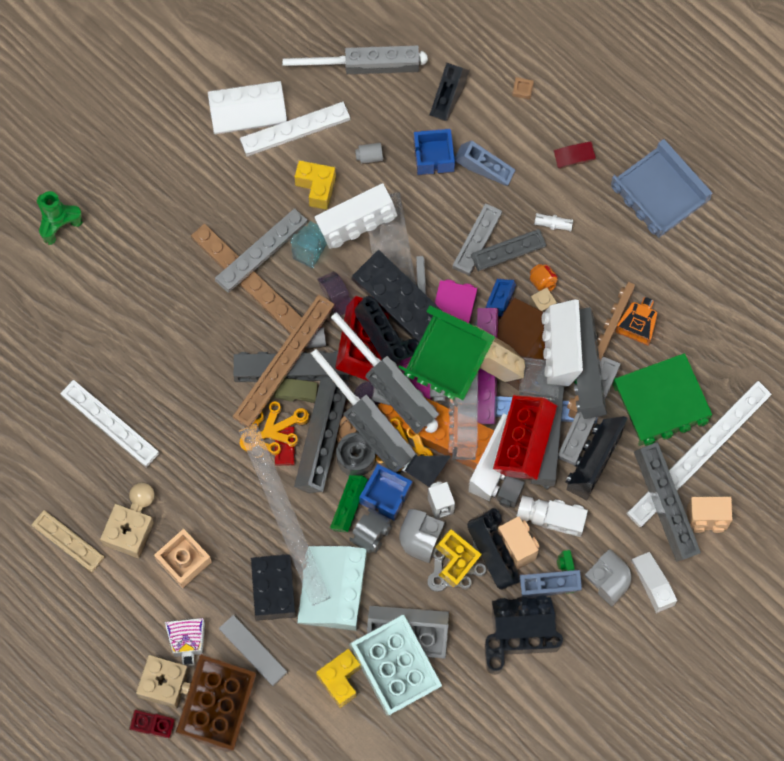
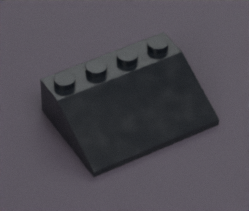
[565,416,628,500]

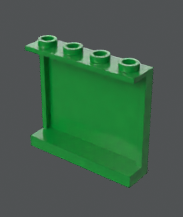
[398,305,495,400]
[612,353,712,446]

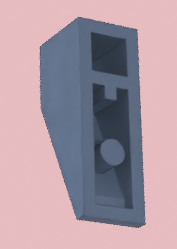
[454,140,515,186]
[520,570,582,598]

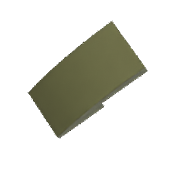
[275,379,317,403]

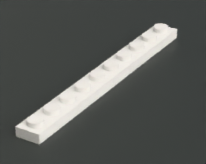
[626,381,772,528]

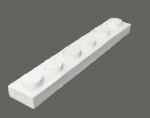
[240,102,350,156]
[60,380,159,467]

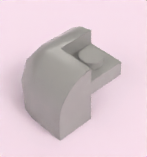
[399,509,445,563]
[584,549,632,607]

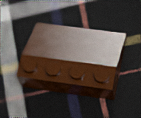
[497,297,546,392]
[175,654,256,752]

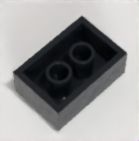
[251,554,296,621]
[492,596,556,640]

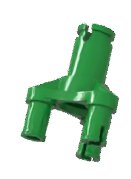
[37,191,82,245]

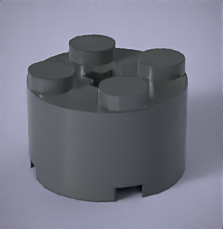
[336,433,375,476]
[349,508,393,554]

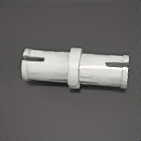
[534,213,573,231]

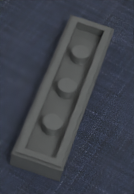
[471,229,547,272]

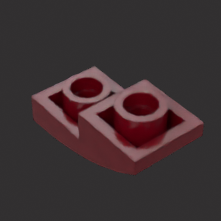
[554,141,596,169]
[129,710,174,739]

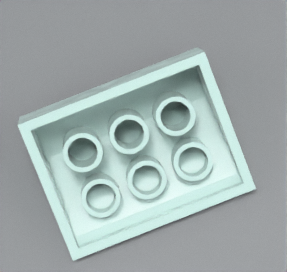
[297,546,367,631]
[349,615,442,715]

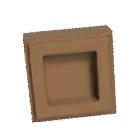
[512,77,534,99]

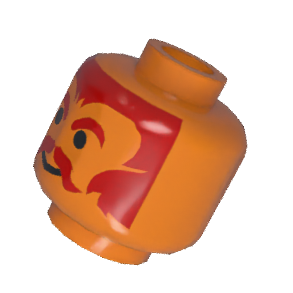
[529,264,558,292]

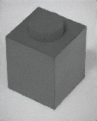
[497,476,524,508]

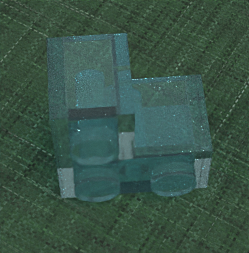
[290,221,327,269]

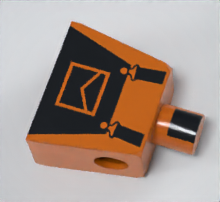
[615,297,657,346]

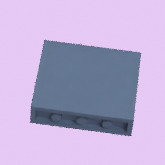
[611,139,712,238]

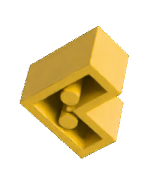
[295,160,336,210]
[435,529,481,587]
[316,649,361,708]

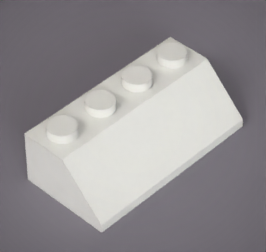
[208,81,287,134]
[542,300,583,386]
[468,413,507,501]

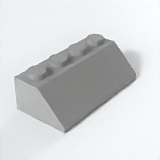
[367,606,449,658]

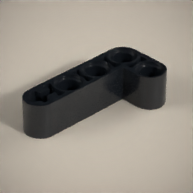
[354,296,419,367]
[467,508,520,590]
[484,631,563,675]

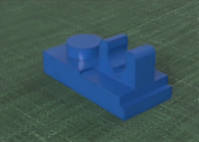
[486,279,516,317]

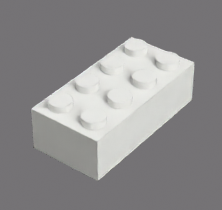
[314,183,397,249]

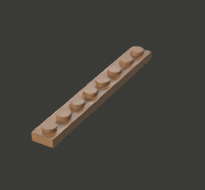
[191,223,302,334]
[567,282,635,419]
[233,295,335,428]

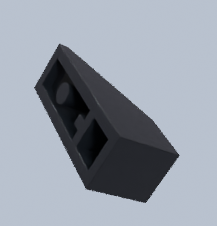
[429,63,470,121]

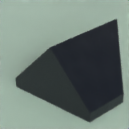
[405,454,452,487]

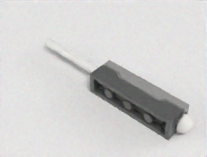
[283,46,428,75]
[331,313,439,434]
[311,349,417,472]

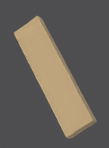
[32,510,104,573]

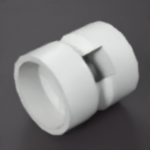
[517,495,549,527]

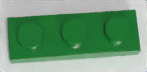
[330,475,367,532]

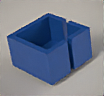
[414,129,455,175]
[359,464,412,521]

